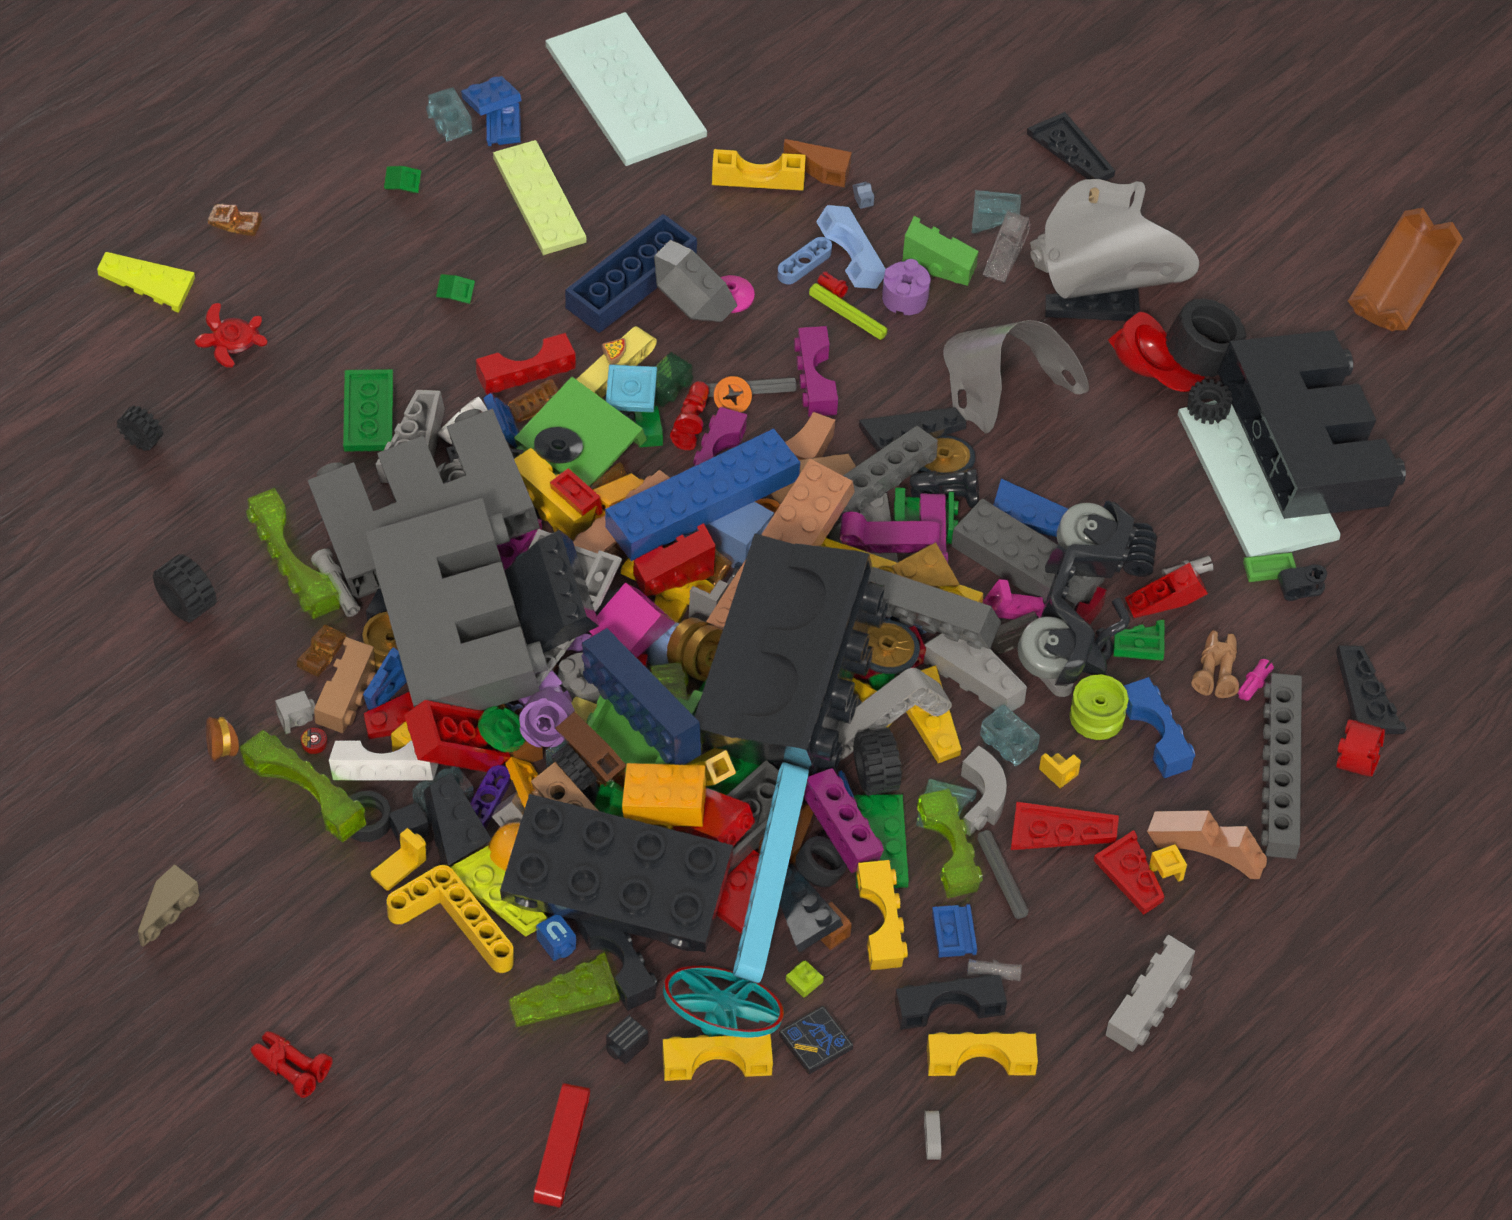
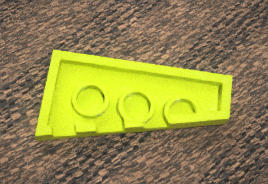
[97,252,195,313]
[450,846,548,937]

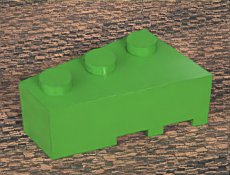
[902,216,978,286]

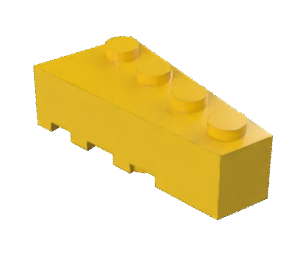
[514,448,597,540]

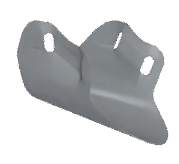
[1045,179,1199,298]
[943,320,1089,434]

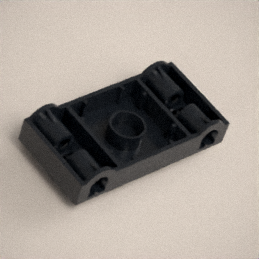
[500,794,733,953]

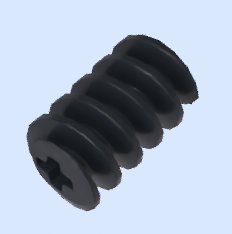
[1123,523,1157,577]

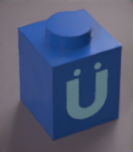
[536,914,576,961]

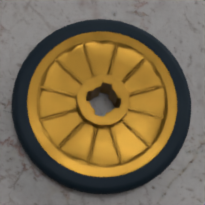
[919,435,976,475]
[868,620,920,674]

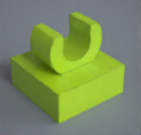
[786,960,824,997]

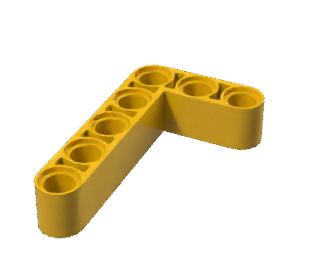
[387,865,514,973]

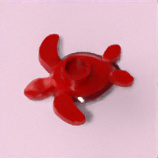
[195,303,267,368]

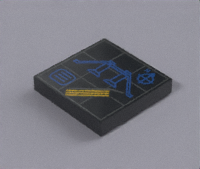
[779,1006,853,1075]

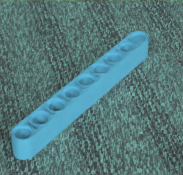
[733,762,809,983]

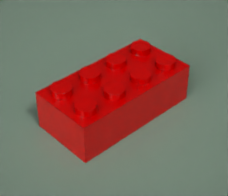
[404,700,511,772]

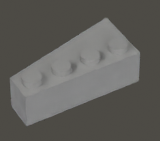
[376,390,445,483]
[923,633,1027,716]
[1106,935,1195,1052]

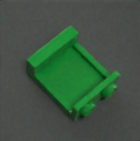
[894,488,958,544]

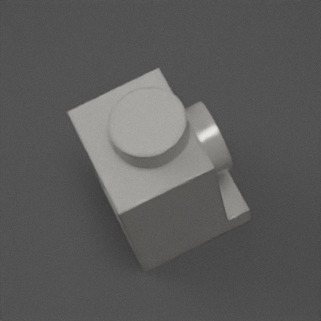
[275,691,315,734]

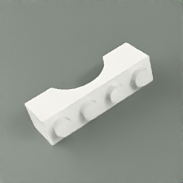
[329,741,438,780]

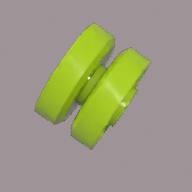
[1070,674,1129,740]

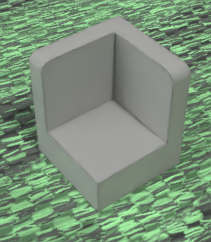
[492,792,525,827]

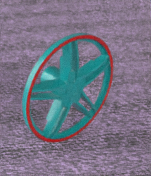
[663,966,784,1038]

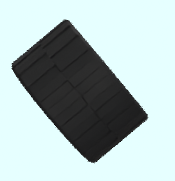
[1166,298,1246,377]

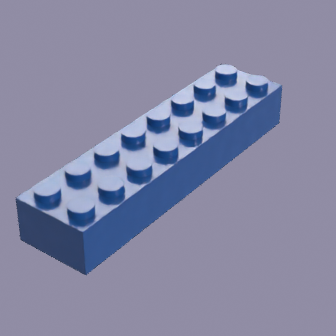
[605,429,800,561]

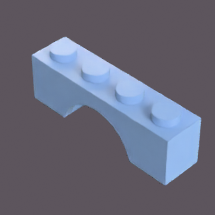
[816,205,886,289]

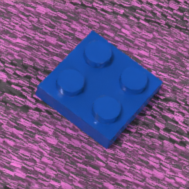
[461,76,521,116]

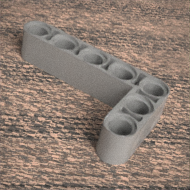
[837,668,952,760]

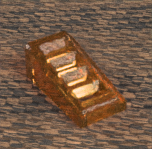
[508,379,559,422]

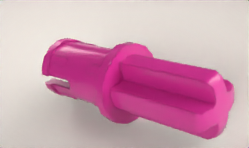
[1238,659,1274,701]

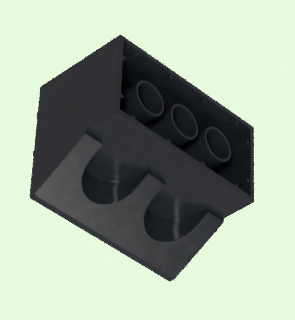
[695,533,889,777]

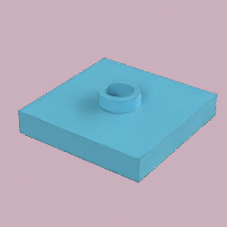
[606,365,657,412]

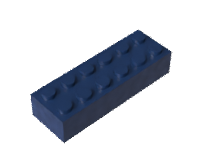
[565,214,697,333]
[581,628,701,765]

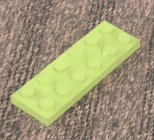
[493,140,586,255]

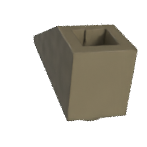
[138,865,199,947]

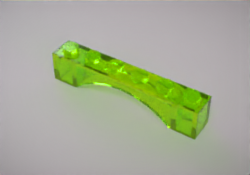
[246,488,340,619]
[240,730,366,842]

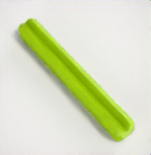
[809,283,888,340]

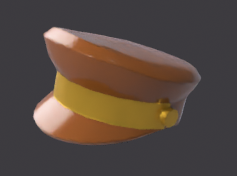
[206,716,239,762]

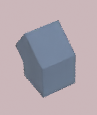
[853,182,874,209]

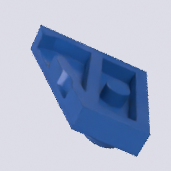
[363,647,407,710]

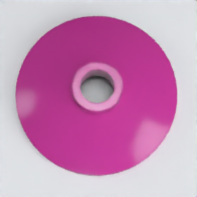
[720,275,755,313]

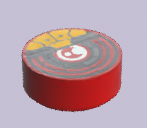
[301,728,327,754]

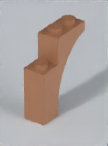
[785,412,835,460]
[1147,811,1267,879]

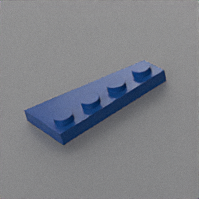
[994,479,1068,537]

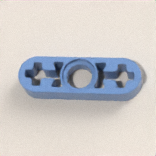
[777,237,832,284]

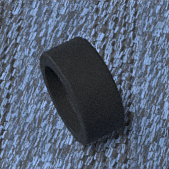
[342,791,391,842]
[796,836,847,887]

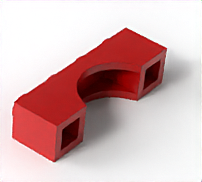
[476,333,576,395]

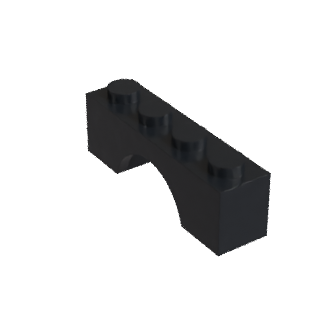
[578,920,658,1011]
[894,974,1007,1030]

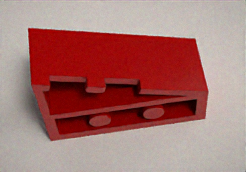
[633,523,716,596]

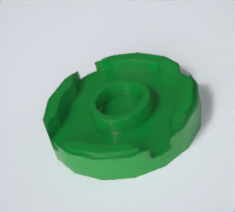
[478,706,526,752]

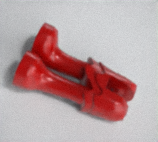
[670,381,709,450]
[250,1031,332,1098]

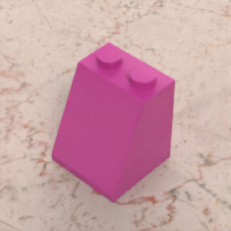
[589,583,676,658]

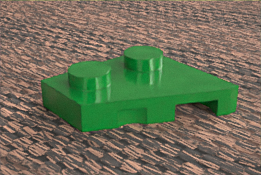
[1113,620,1164,661]

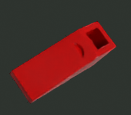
[1125,562,1208,618]

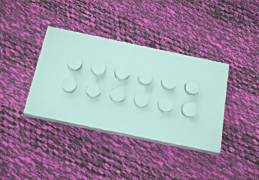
[546,12,707,166]
[1178,401,1340,557]

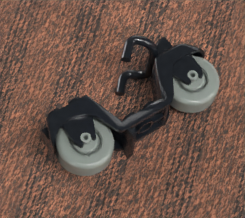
[1018,500,1137,686]

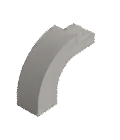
[961,746,1007,836]

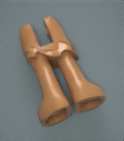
[1191,630,1239,698]

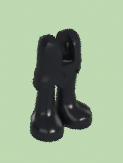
[910,469,979,508]

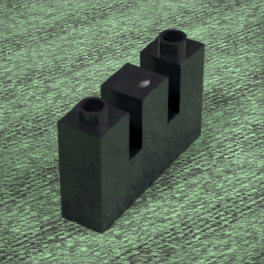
[1217,330,1406,519]

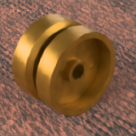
[362,612,398,672]
[667,617,723,681]

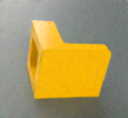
[1039,753,1081,788]
[1149,844,1187,882]

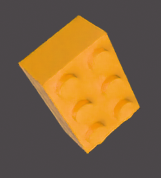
[622,763,706,827]

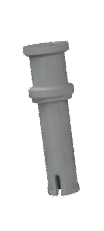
[311,549,360,617]

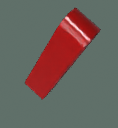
[533,1083,590,1208]

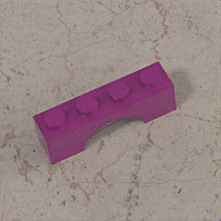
[794,326,838,417]
[693,407,747,466]

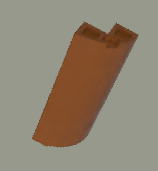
[1348,208,1463,331]

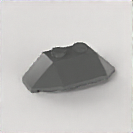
[654,240,738,323]

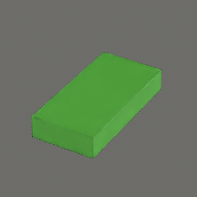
[1243,552,1296,582]

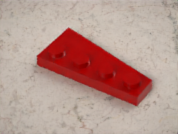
[1011,802,1119,850]

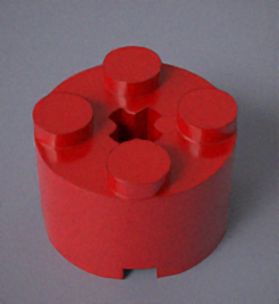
[1336,719,1385,777]

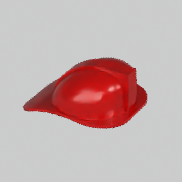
[1108,312,1205,392]

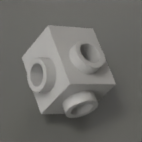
[1030,234,1062,273]

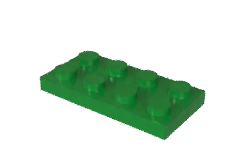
[343,369,393,451]
[853,795,909,888]

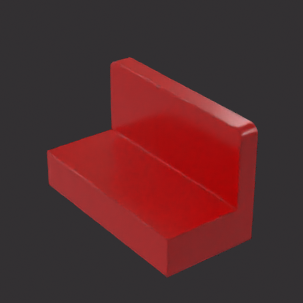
[550,468,603,516]

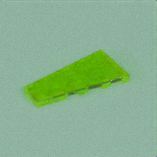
[509,952,619,1027]

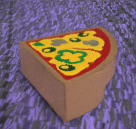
[602,338,626,365]

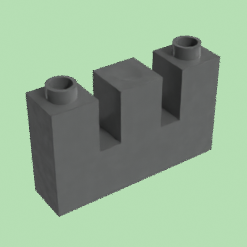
[308,408,540,600]
[365,498,548,710]

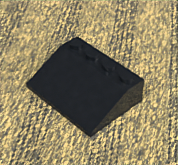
[505,530,599,653]

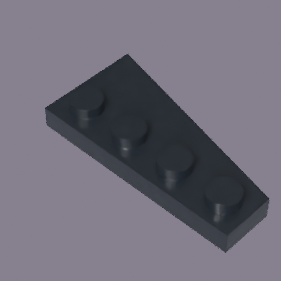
[1027,112,1115,181]
[1045,288,1140,322]
[859,407,966,452]
[1336,645,1407,734]
[780,863,843,953]

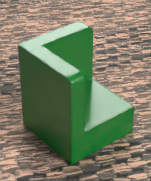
[384,166,421,193]
[436,274,475,304]

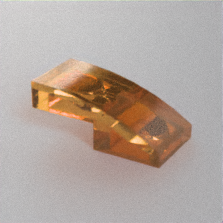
[207,204,262,236]
[297,625,346,677]

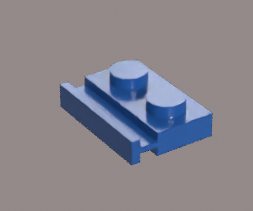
[486,103,521,146]
[483,393,519,448]
[932,904,977,957]

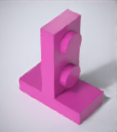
[983,579,1044,622]

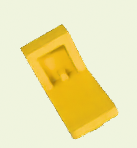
[371,828,426,891]

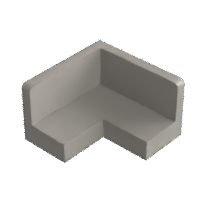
[689,577,733,622]

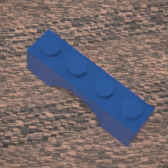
[1124,677,1195,778]

